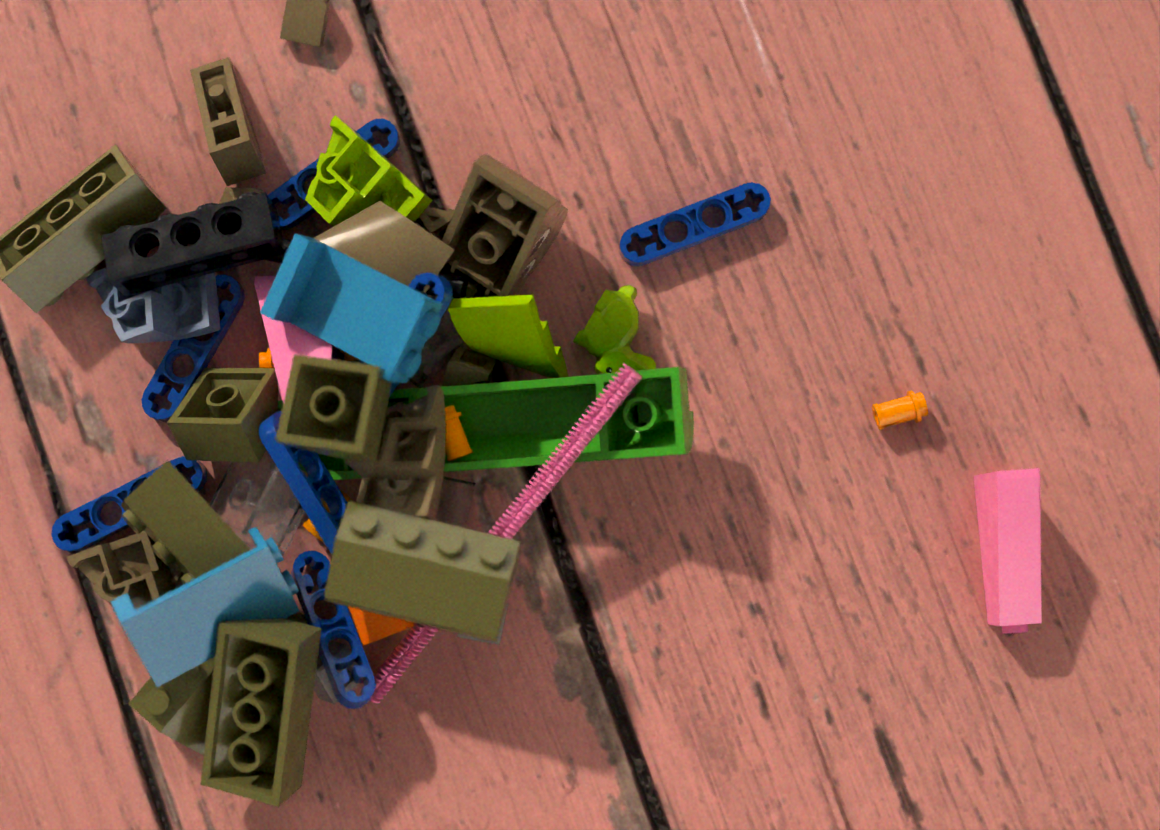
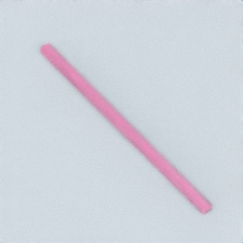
[370,363,642,703]

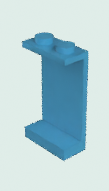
[260,233,443,383]
[111,526,299,687]

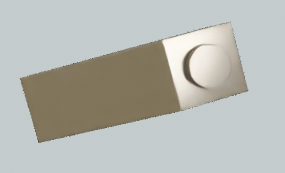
[190,57,266,186]

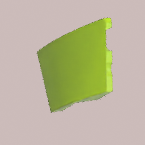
[305,115,433,227]
[448,295,569,378]

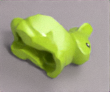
[573,285,656,374]

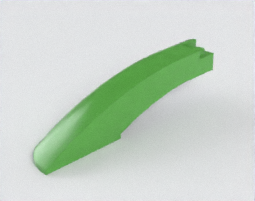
[277,367,694,480]

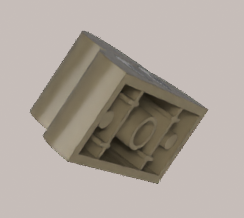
[440,154,568,303]

